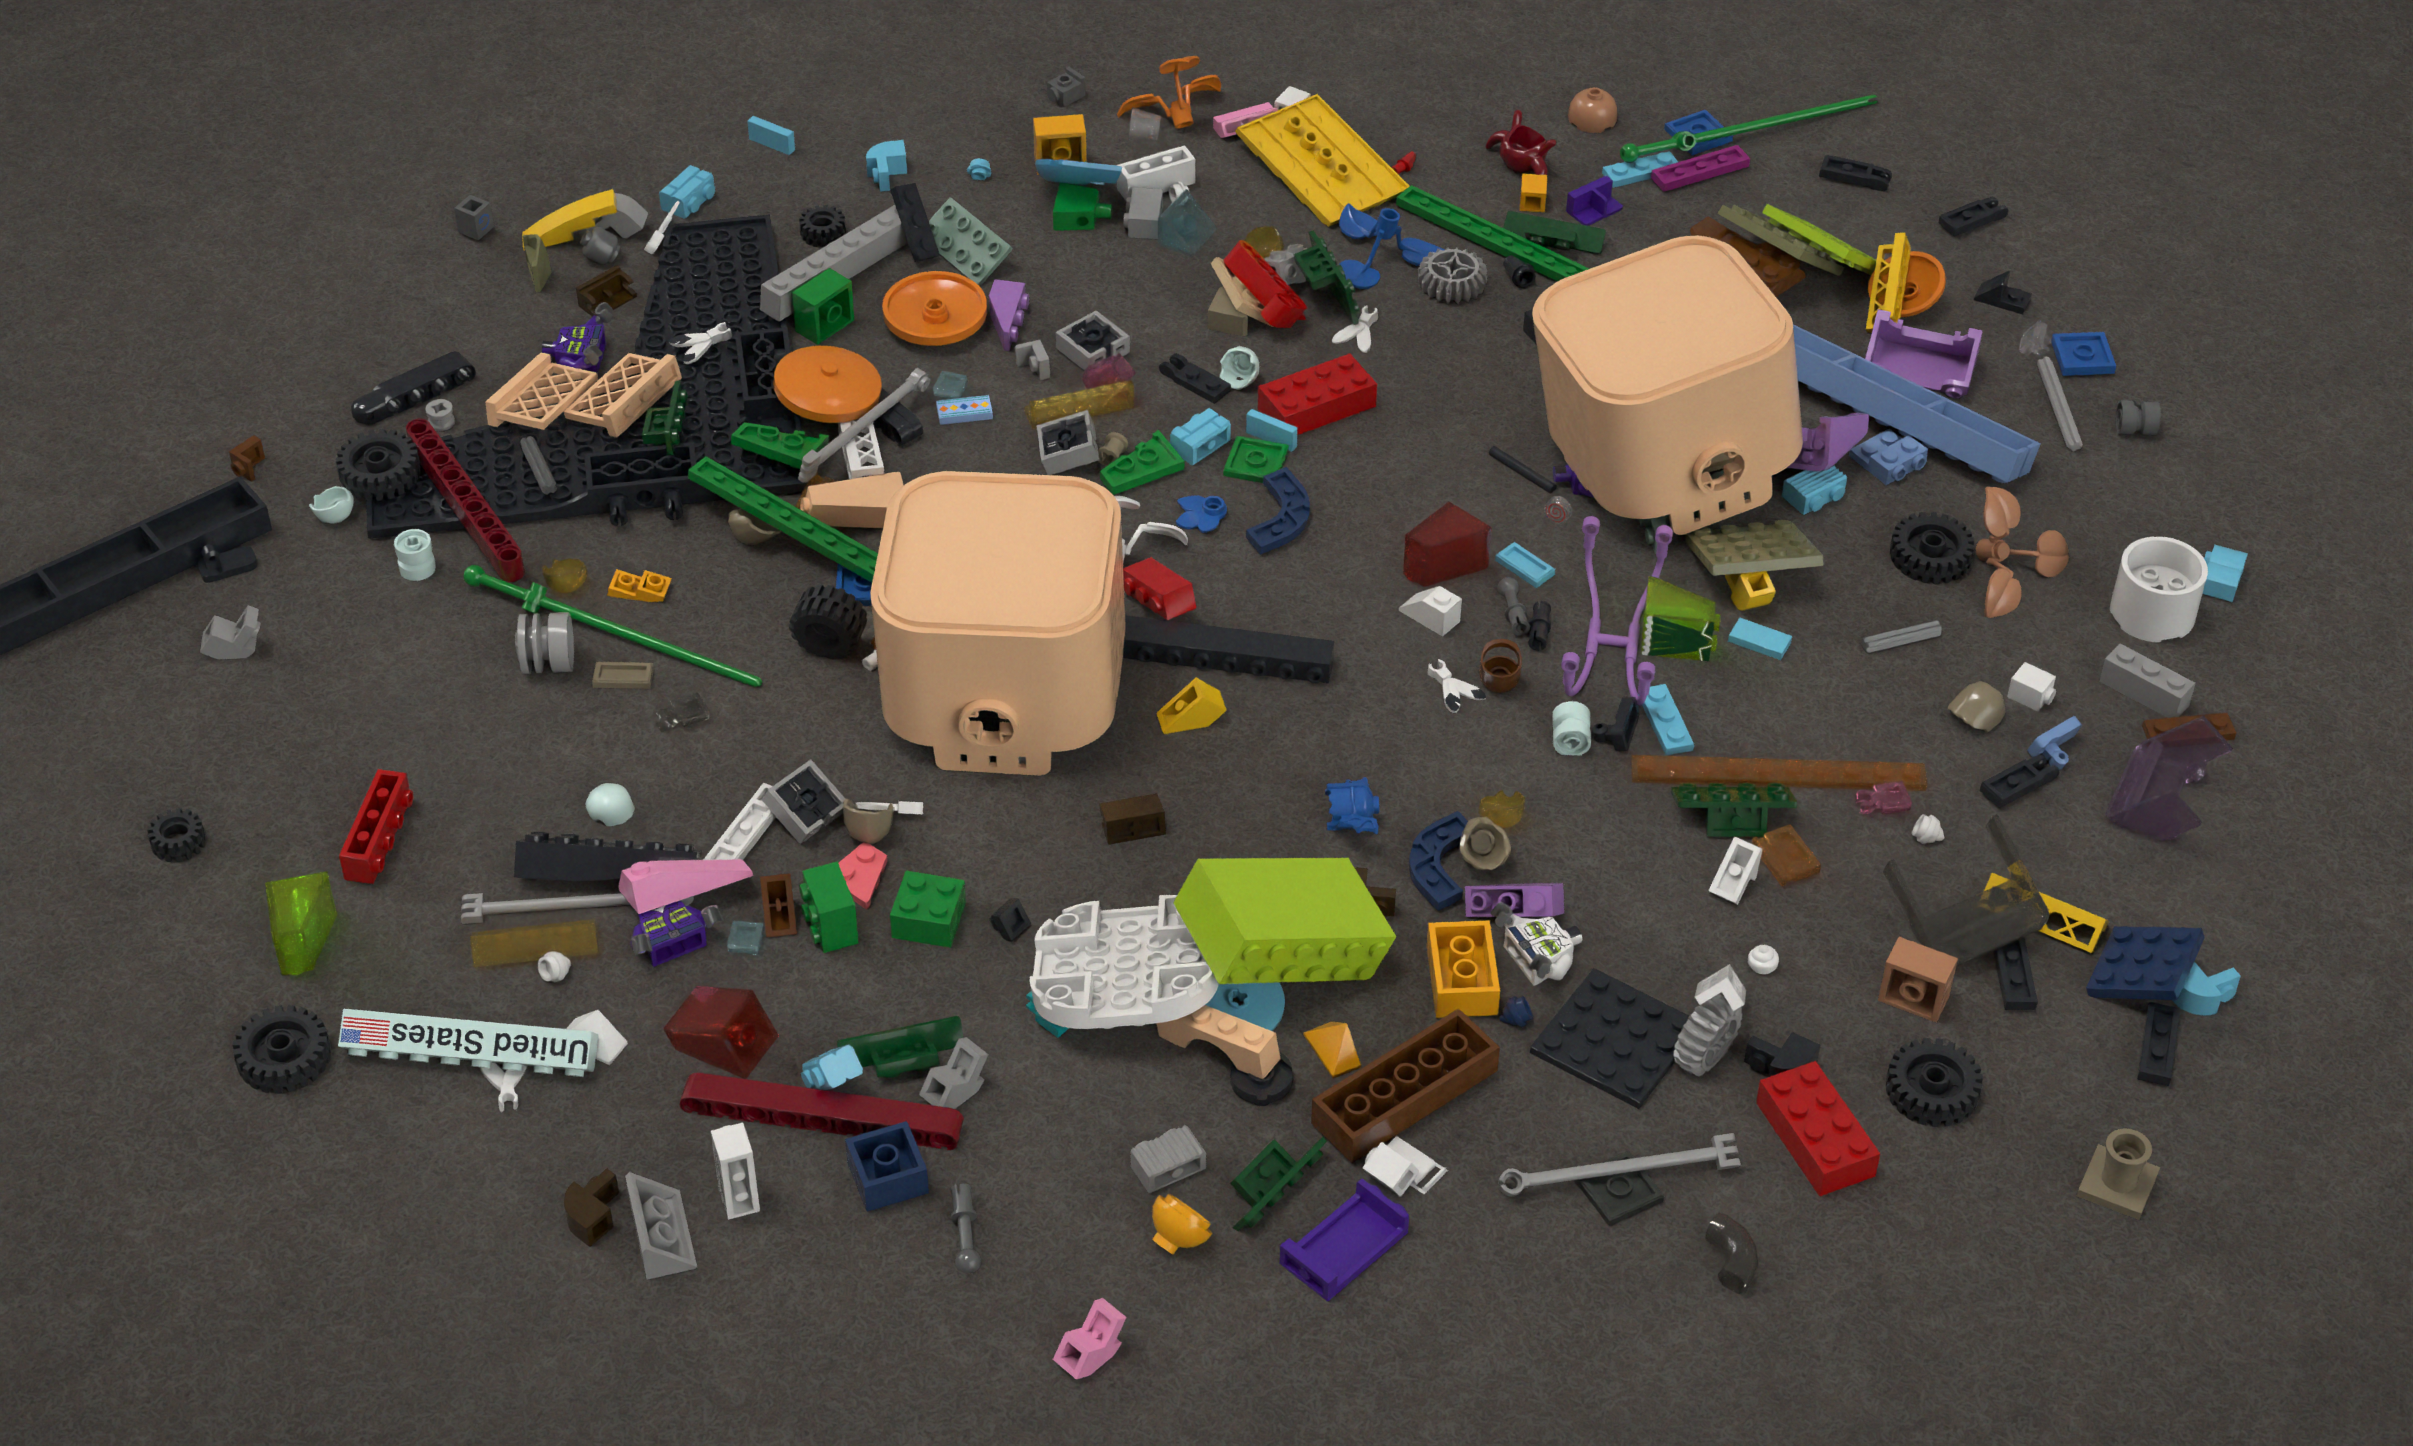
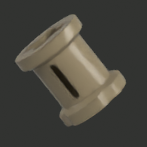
[1098,432,1128,466]

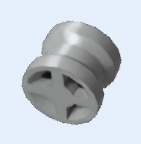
[425,399,455,431]

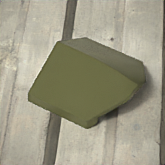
[523,234,551,292]

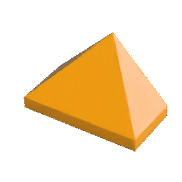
[1303,1022,1361,1078]

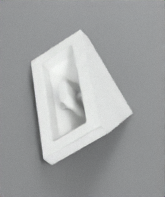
[567,1010,628,1065]

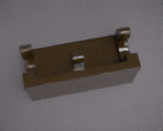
[576,265,637,317]
[1099,793,1166,845]

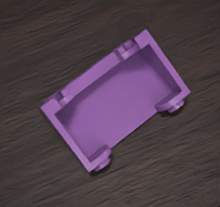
[1865,309,1982,398]
[1787,413,1869,471]

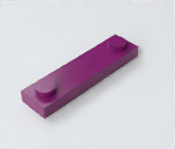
[1651,145,1750,192]

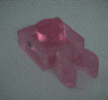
[1855,781,1912,814]

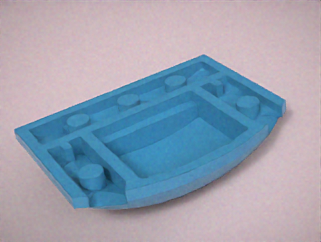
[1035,159,1122,185]

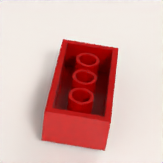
[1258,354,1377,435]
[1756,1061,1881,1197]

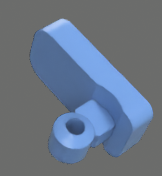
[2027,716,2082,770]

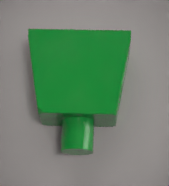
[1053,183,1112,231]

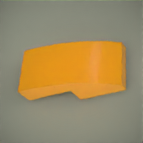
[607,569,672,602]

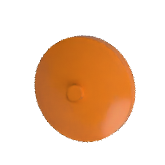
[882,271,987,346]
[773,346,882,423]

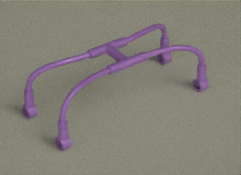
[1561,516,1673,705]

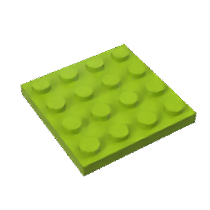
[1762,204,1876,275]

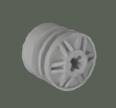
[515,612,574,674]

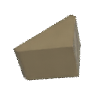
[1208,287,1248,336]

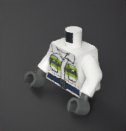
[1491,902,1582,986]

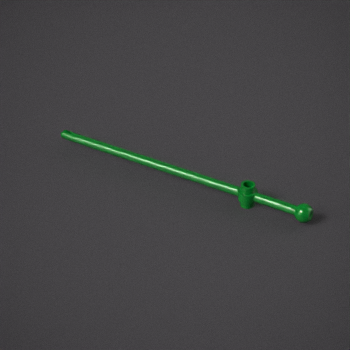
[1620,95,1878,163]
[463,565,762,687]

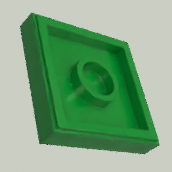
[1223,436,1289,483]

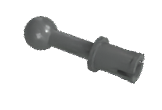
[1497,577,1530,635]
[950,1184,981,1273]

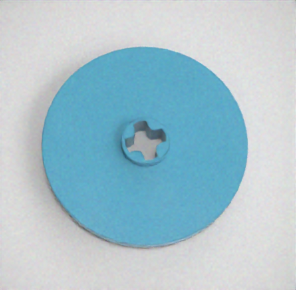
[1205,982,1285,1031]

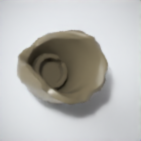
[728,508,781,545]
[1947,681,2006,733]
[843,799,895,844]
[1460,817,1511,871]

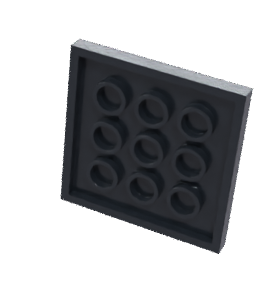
[1530,968,1689,1109]

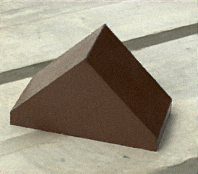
[760,873,797,937]

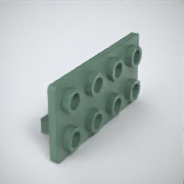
[929,198,1012,285]

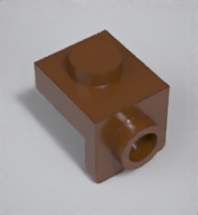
[229,435,265,482]

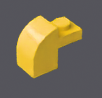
[1725,571,1776,611]

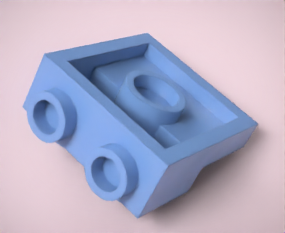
[1849,429,1928,485]

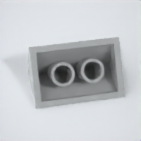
[625,1172,697,1279]

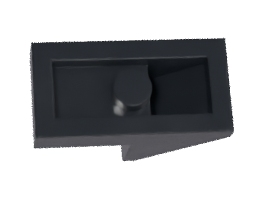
[1974,271,2032,315]

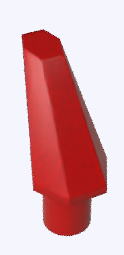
[1391,151,1416,174]

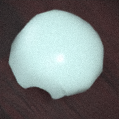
[1220,346,1260,390]
[309,486,354,524]
[585,783,635,826]

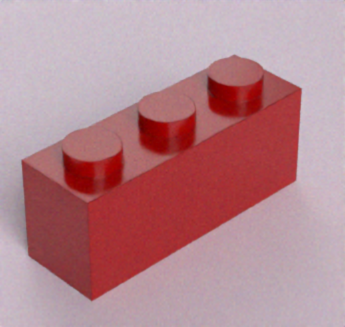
[1123,557,1196,620]

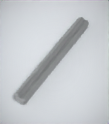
[2037,356,2083,451]

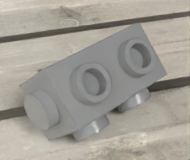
[1264,244,1308,285]

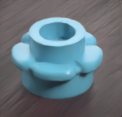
[967,158,991,180]

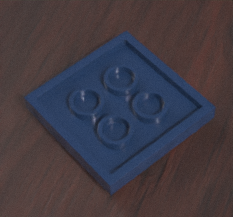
[2086,926,2205,1000]

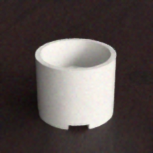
[2110,537,2208,642]

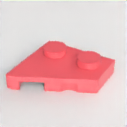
[838,842,888,910]

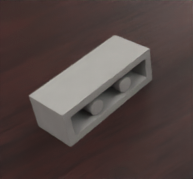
[2099,644,2195,718]

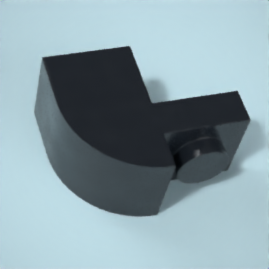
[1744,1032,1821,1077]

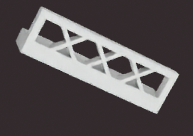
[838,418,884,479]
[1695,964,1746,1011]

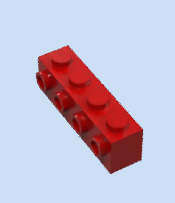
[339,769,414,884]

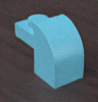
[866,140,907,191]
[2172,962,2241,1015]

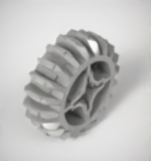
[1418,247,1487,304]
[1673,994,1742,1077]

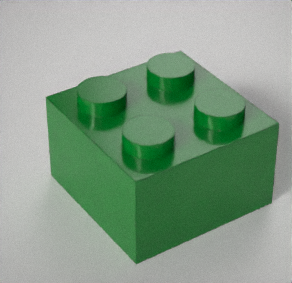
[792,268,855,345]
[799,861,859,953]
[890,871,966,948]

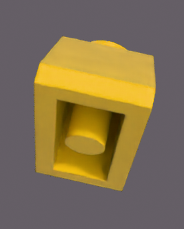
[1156,677,1227,734]

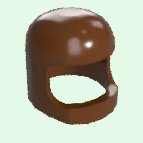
[1479,639,1522,694]

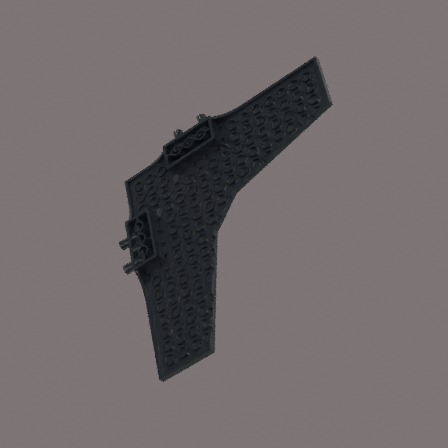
[366,214,810,539]

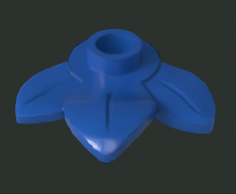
[1176,495,1227,533]

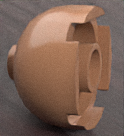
[1568,87,1617,133]

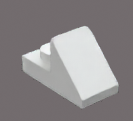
[1709,836,1763,905]

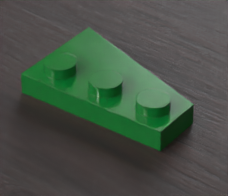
[731,422,829,469]
[1100,430,1185,495]

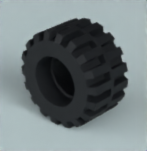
[789,585,867,659]

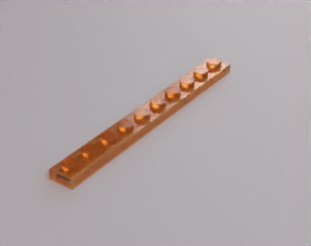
[1631,755,1927,791]

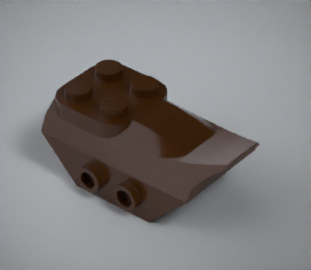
[1690,216,1806,297]

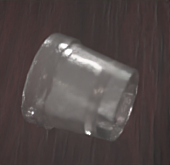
[1128,108,1161,140]

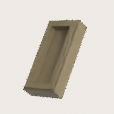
[592,662,654,689]

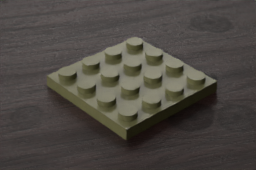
[1718,205,1845,276]
[1685,520,1823,576]

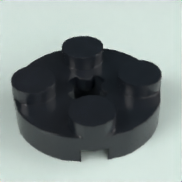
[1230,1052,1293,1106]

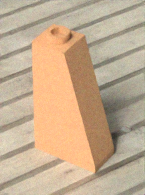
[800,472,903,528]

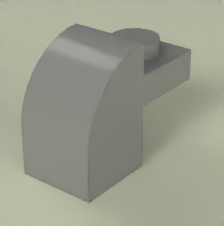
[586,193,648,238]
[200,605,260,659]
[919,1037,989,1109]

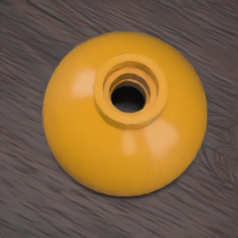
[1152,1194,1212,1254]

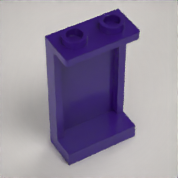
[1279,1179,1409,1302]

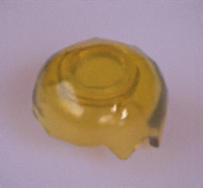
[1244,226,1285,258]
[542,558,588,594]
[1478,790,1525,829]

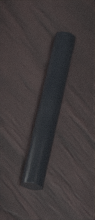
[1489,446,1557,493]

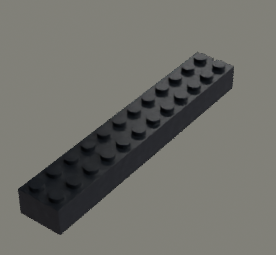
[0,476,272,655]

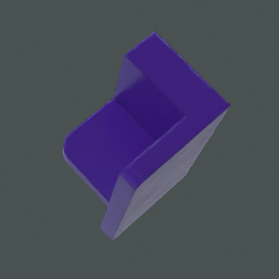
[1566,175,1623,226]

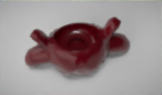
[1485,110,1557,175]

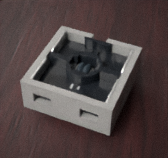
[1056,311,1130,374]
[1037,410,1099,475]
[762,759,845,844]

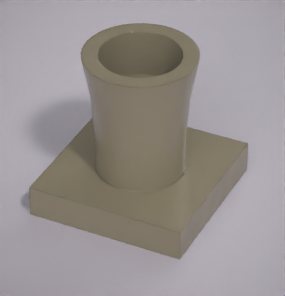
[2077,1128,2161,1220]

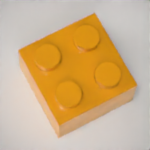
[1033,114,1087,175]

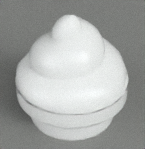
[1912,814,1944,844]
[1748,945,1779,974]
[538,951,571,983]

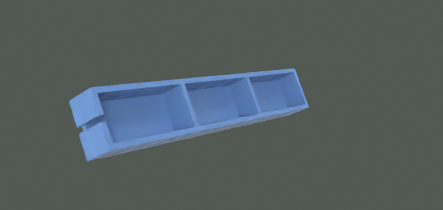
[1793,324,2041,483]

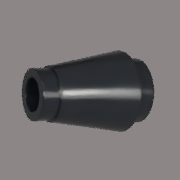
[1503,255,1536,287]

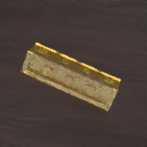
[1024,380,1134,429]
[470,918,598,967]

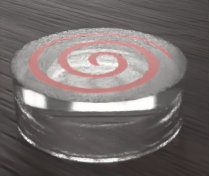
[1544,496,1572,525]

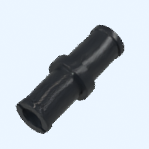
[1528,601,1551,651]

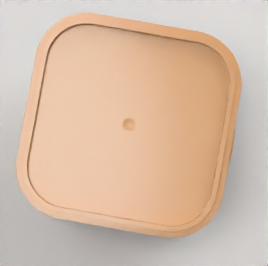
[1532,236,1803,535]
[871,471,1125,776]

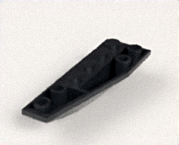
[514,832,702,881]

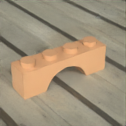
[1157,1005,1280,1080]

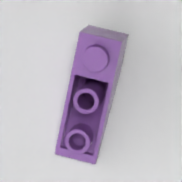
[989,280,1029,351]
[1465,883,1564,917]

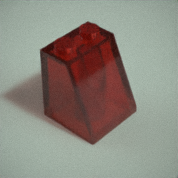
[1403,502,1492,587]
[663,986,779,1079]

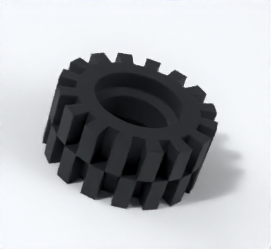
[799,205,846,248]
[147,808,206,863]

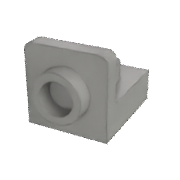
[1015,340,1050,380]

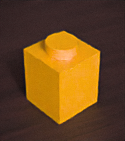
[1520,174,1547,212]

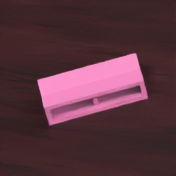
[1213,102,1278,138]

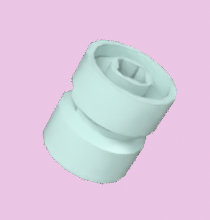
[394,529,436,581]
[1552,701,1591,755]

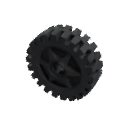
[336,429,421,501]
[1890,512,1975,584]
[233,1005,331,1094]
[1886,1038,1983,1127]

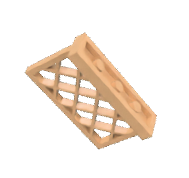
[485,352,598,430]
[564,353,682,437]

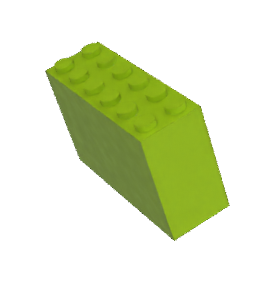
[1173,858,1396,984]

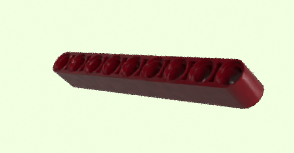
[406,418,525,582]
[679,1073,964,1150]

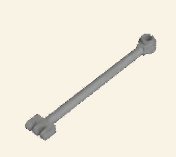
[798,368,930,482]
[461,893,694,924]
[1498,1133,1741,1197]

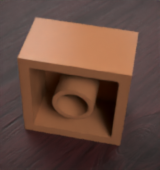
[1878,937,1958,1023]

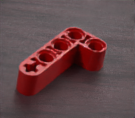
[1224,240,1307,328]

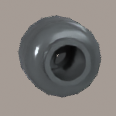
[580,227,620,265]

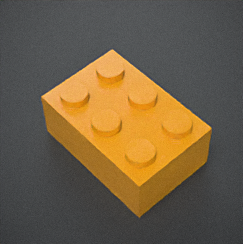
[1427,920,1500,1018]

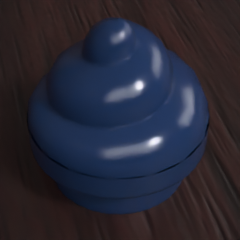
[1499,996,1533,1027]

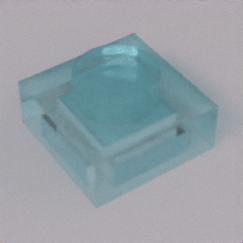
[933,371,968,399]
[727,921,764,954]

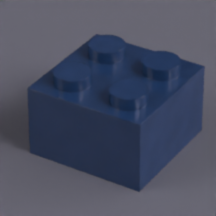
[845,1121,929,1212]

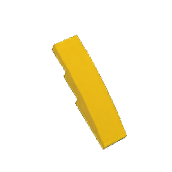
[522,189,617,251]

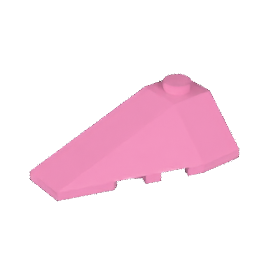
[619,859,753,914]

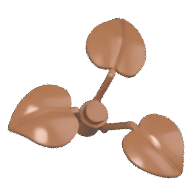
[1976,487,2069,618]

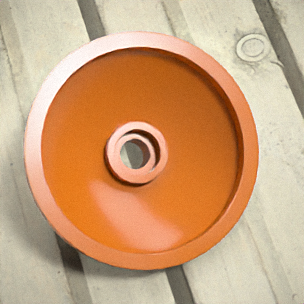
[1868,251,1946,317]

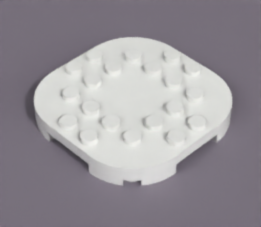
[1030,895,1219,1029]

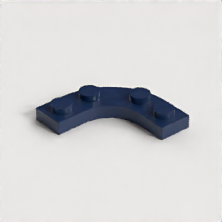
[1246,467,1310,555]
[1409,811,1468,911]

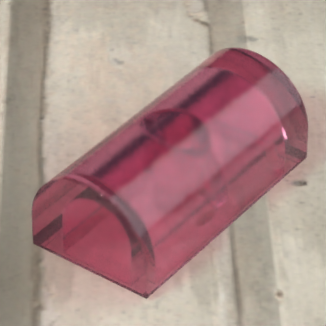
[1083,353,1136,392]

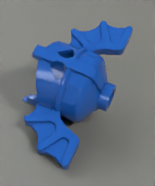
[1325,777,1379,834]

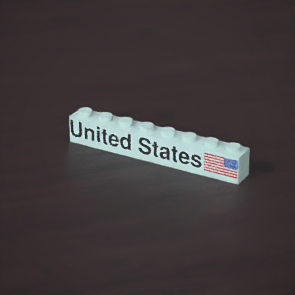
[338,1009,598,1077]

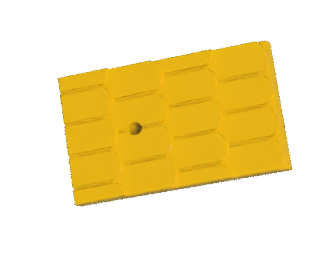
[1235,94,1410,227]

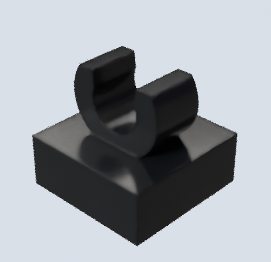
[989,898,1031,941]

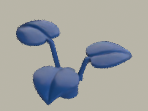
[1339,203,1445,289]

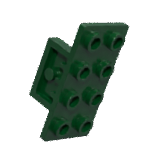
[1293,230,1360,325]
[1671,783,1797,837]

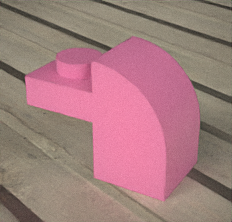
[1053,1298,1127,1379]

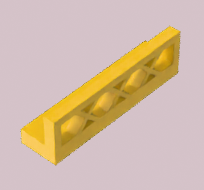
[1866,233,1911,333]
[1978,873,2109,953]

